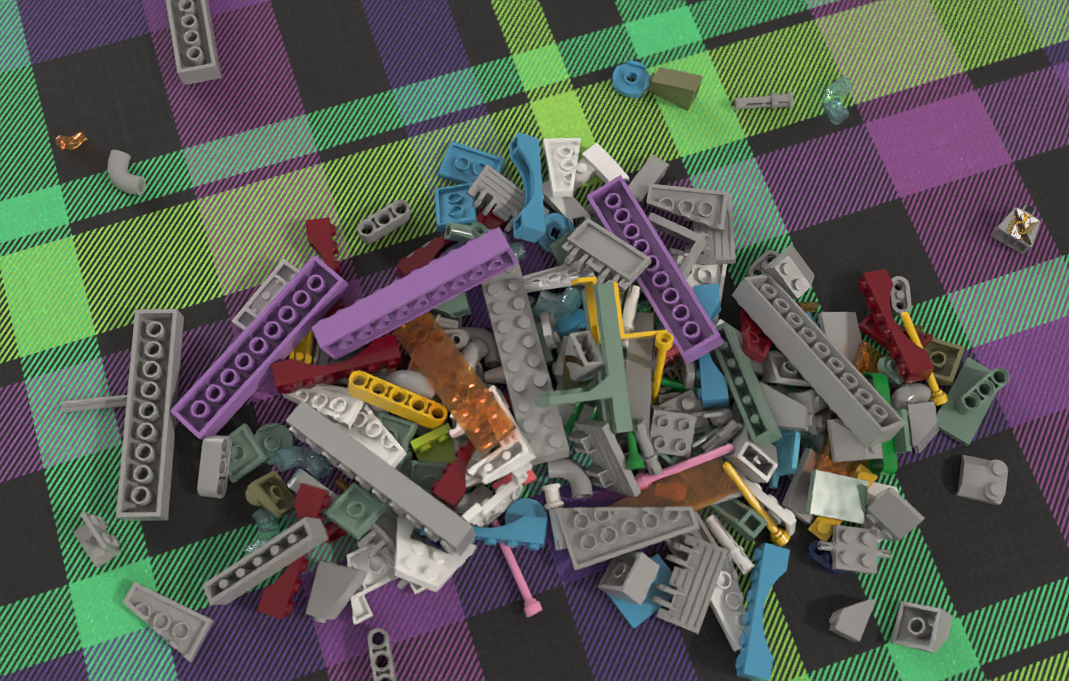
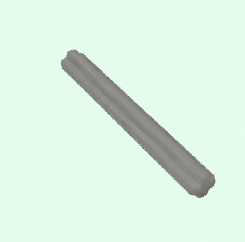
[61,395,127,412]

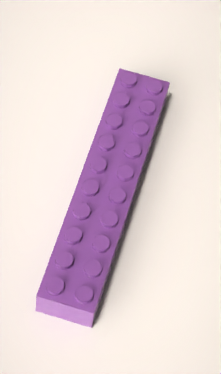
[587,175,724,365]
[312,227,519,360]
[170,255,350,440]

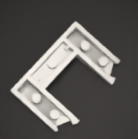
[542,143,629,225]
[232,259,300,331]
[450,385,536,484]

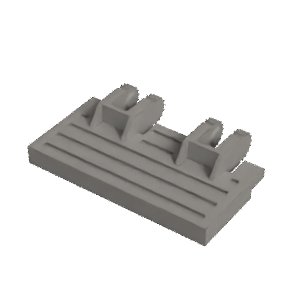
[466,164,550,240]
[683,193,736,265]
[562,218,651,291]
[569,419,641,497]
[357,509,428,590]
[651,534,728,634]

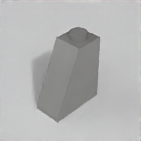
[759,382,813,432]
[306,561,368,623]

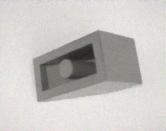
[829,599,875,642]

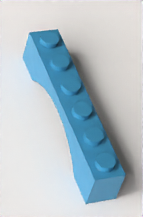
[509,132,546,243]
[694,283,729,407]
[414,516,547,551]
[735,543,790,681]

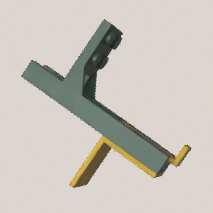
[534,276,667,433]

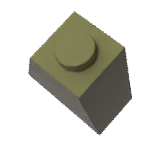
[649,67,703,111]

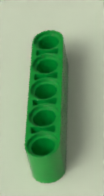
[862,372,898,475]

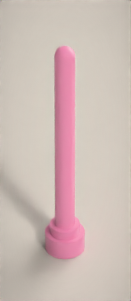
[635,444,734,491]
[490,519,543,617]

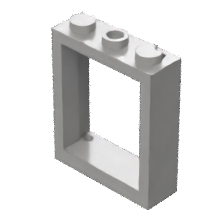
[633,212,706,296]

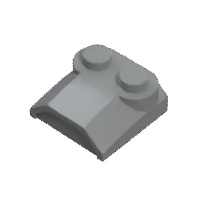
[956,455,1008,505]

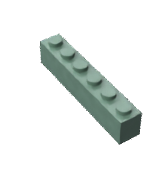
[714,322,782,447]

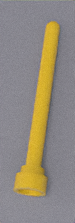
[901,312,948,406]
[651,331,674,405]
[722,462,790,547]

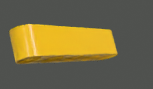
[347,371,448,430]

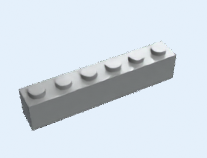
[623,312,655,436]
[203,517,328,605]

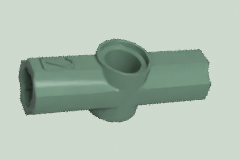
[444,222,507,245]

